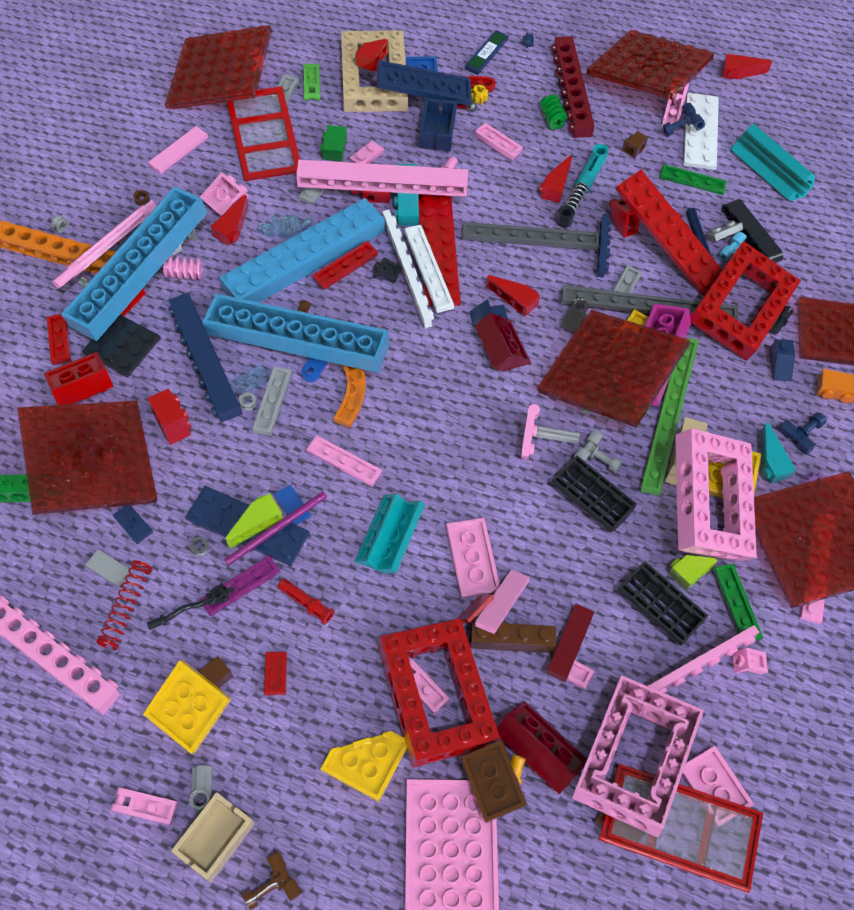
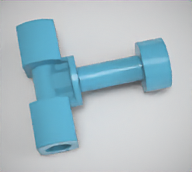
[718,231,747,263]

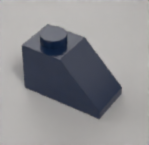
[769,339,795,381]

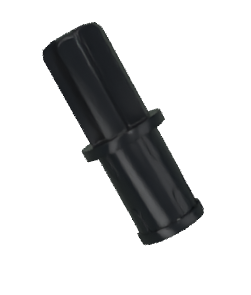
[769,305,794,335]

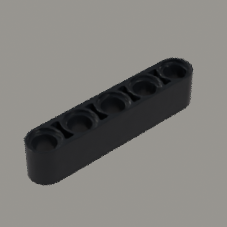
[722,199,783,263]

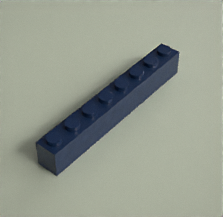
[168,292,243,422]

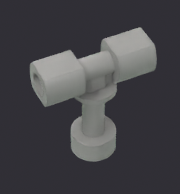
[573,429,623,474]

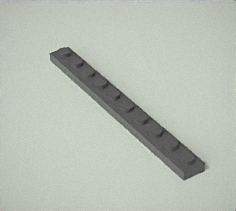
[561,285,738,320]

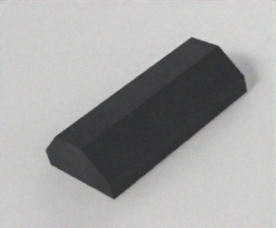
[551,455,637,532]
[618,561,709,646]

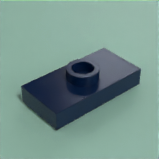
[112,503,153,544]

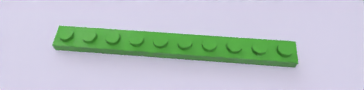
[641,338,699,496]

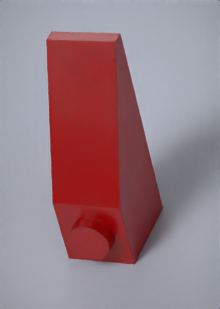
[722,53,772,79]
[539,156,572,203]
[211,195,248,246]
[486,275,541,317]

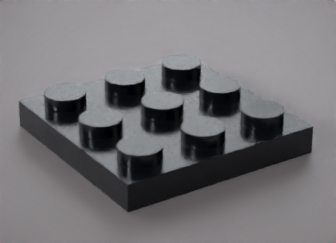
[82,315,161,378]

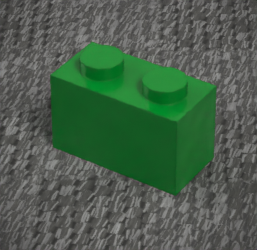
[320,125,347,162]

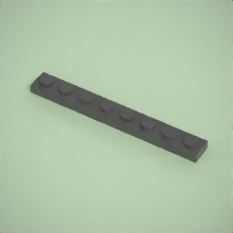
[462,222,599,250]

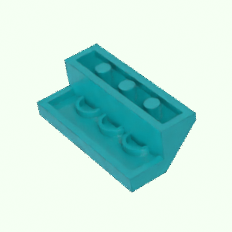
[354,493,425,573]

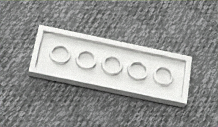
[683,93,719,170]

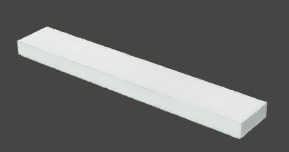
[404,225,454,313]

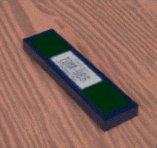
[465,30,509,75]

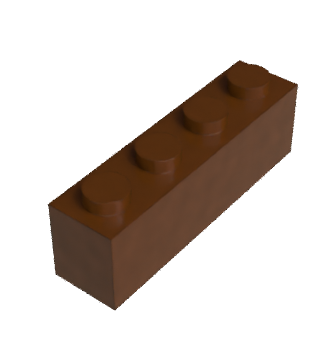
[470,621,556,653]

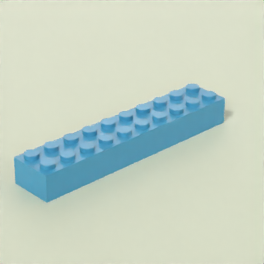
[61,186,207,341]
[219,198,385,302]
[203,293,390,373]

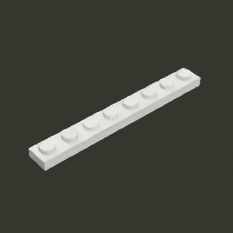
[383,210,434,328]

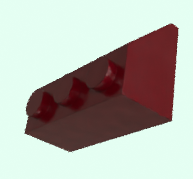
[475,313,531,372]

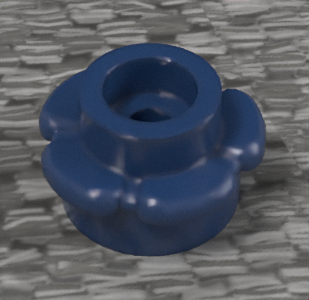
[522,32,534,48]

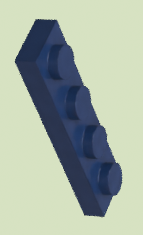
[597,214,612,278]

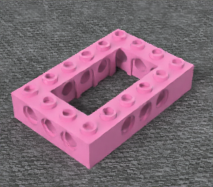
[675,428,757,561]
[572,675,704,838]

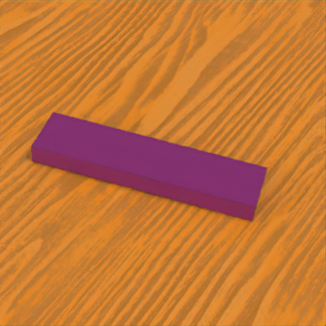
[199,556,281,617]

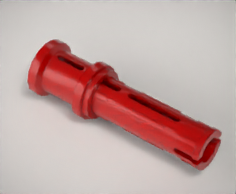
[277,578,335,625]

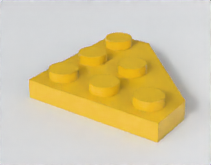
[320,731,407,802]

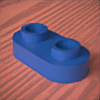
[301,358,328,383]

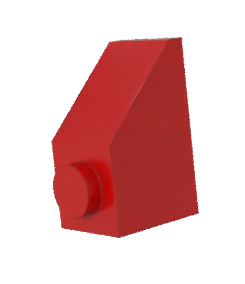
[355,39,388,72]

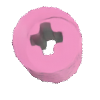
[163,255,203,281]

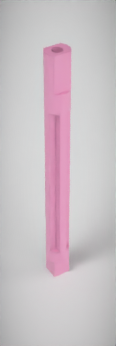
[52,200,157,289]

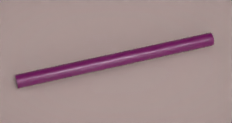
[224,491,327,566]

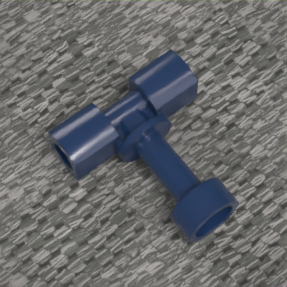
[663,103,705,137]
[778,412,826,455]

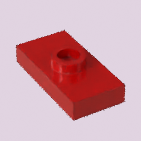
[264,652,287,696]

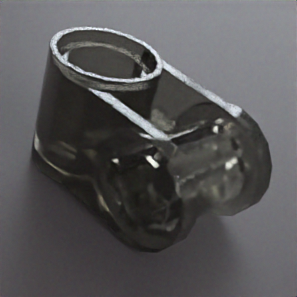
[560,299,588,335]

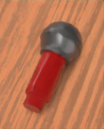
[457,101,477,112]

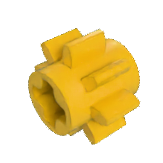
[471,85,488,105]

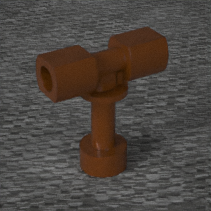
[241,851,303,910]

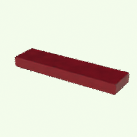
[546,603,595,682]

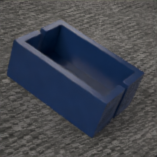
[419,98,457,151]

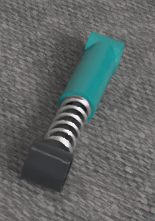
[556,144,609,228]

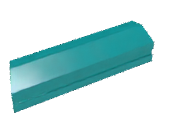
[731,123,815,201]

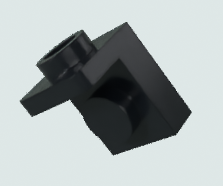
[372,257,402,284]

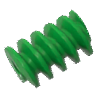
[539,94,567,130]

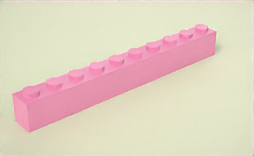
[296,160,468,197]

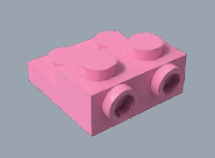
[200,172,249,216]

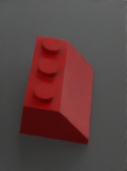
[43,352,114,409]

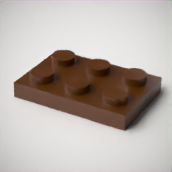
[461,740,528,823]

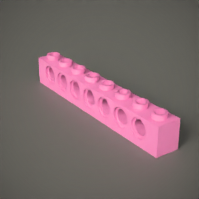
[0,595,121,715]

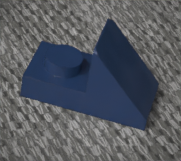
[469,299,508,327]

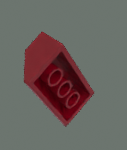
[497,701,587,795]

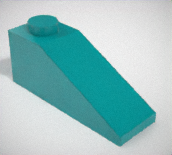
[760,423,796,484]

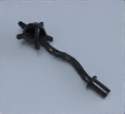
[147,583,235,630]

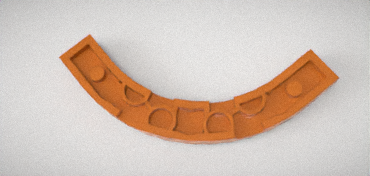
[334,365,366,428]

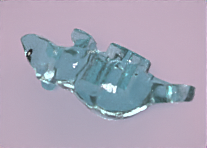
[257,215,314,239]

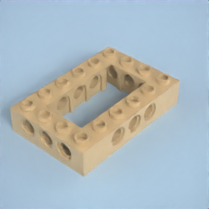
[341,30,408,112]

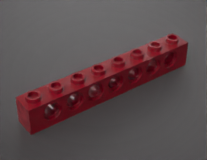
[551,36,595,138]

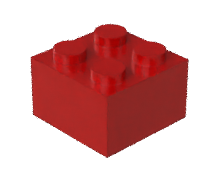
[148,388,192,445]

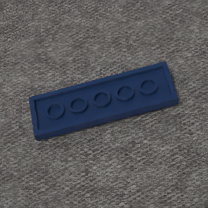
[377,60,472,106]
[185,486,310,567]

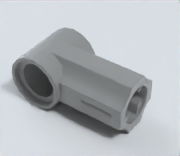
[189,765,213,814]

